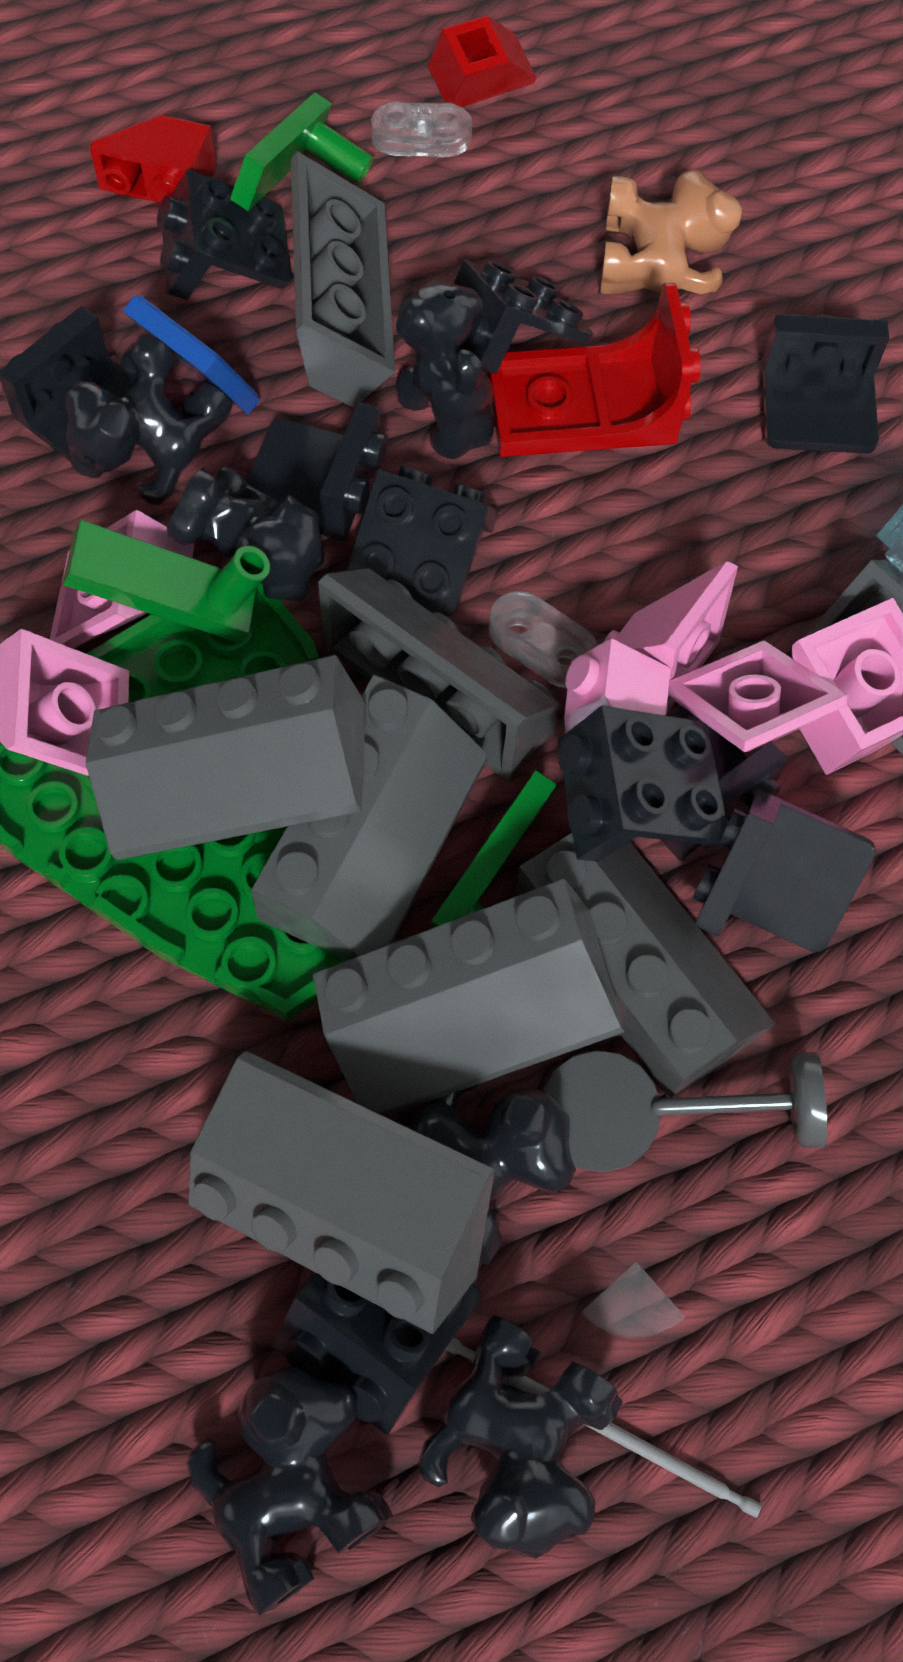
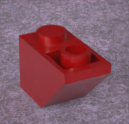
[427,16,537,111]
[90,115,217,203]

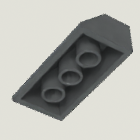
[291,151,395,408]
[318,568,560,783]
[85,655,366,860]
[251,675,488,961]
[515,833,776,1098]
[313,878,625,1117]
[189,1051,495,1334]

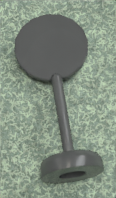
[543,1050,827,1173]

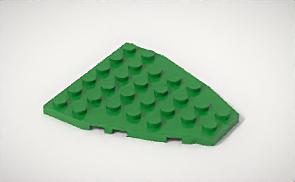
[0,584,395,1021]

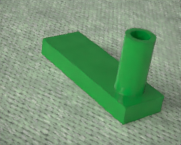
[230,92,374,211]
[62,520,270,643]
[426,771,557,931]

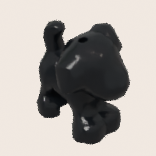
[396,281,495,459]
[63,334,233,505]
[167,466,324,601]
[409,1084,576,1265]
[417,1315,623,1559]
[186,1366,394,1615]

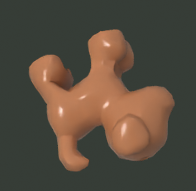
[600,169,743,294]

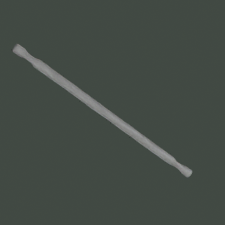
[446,1338,762,1518]

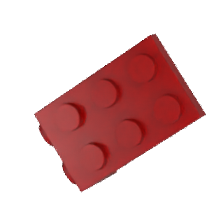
[487,283,701,457]

